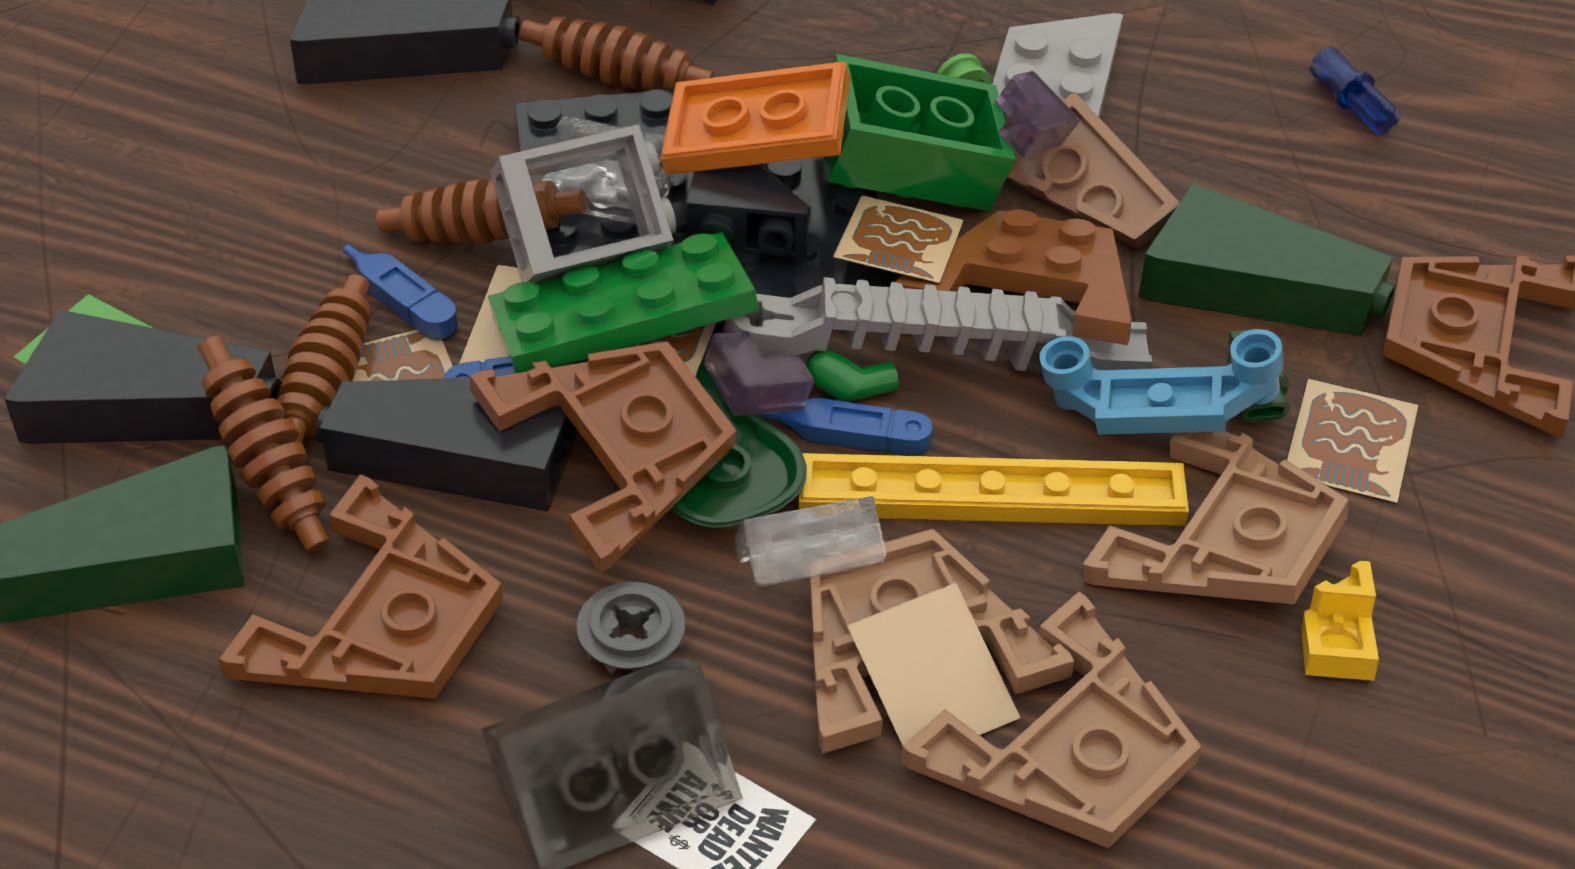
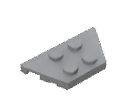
[993,13,1123,129]

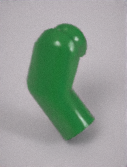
[805,350,899,403]

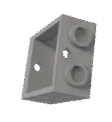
[490,124,676,283]

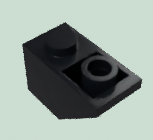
[687,164,809,258]

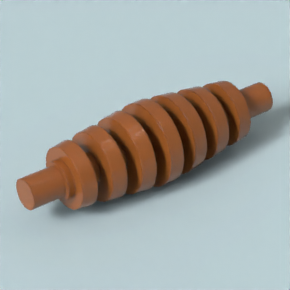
[520,16,715,91]
[376,178,587,244]
[277,274,372,443]
[197,335,330,553]

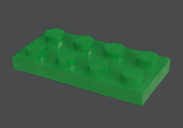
[488,232,759,374]

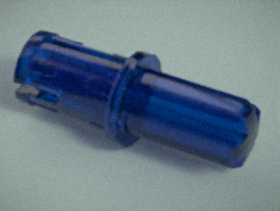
[1309,47,1400,134]

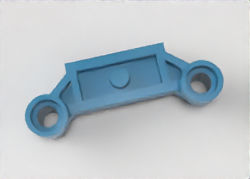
[1040,329,1284,435]

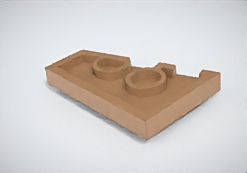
[1006,92,1180,249]

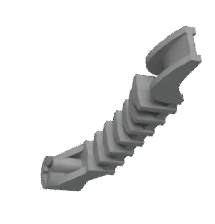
[720,277,1153,376]

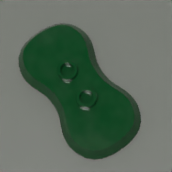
[671,336,807,532]

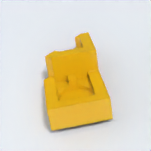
[1301,561,1379,681]

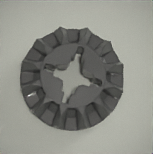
[576,582,685,677]

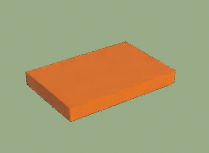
[660,62,850,175]

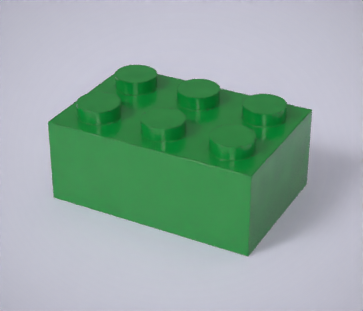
[823,54,1016,211]

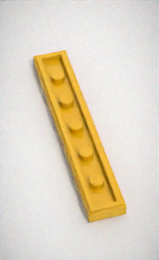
[799,453,1189,526]

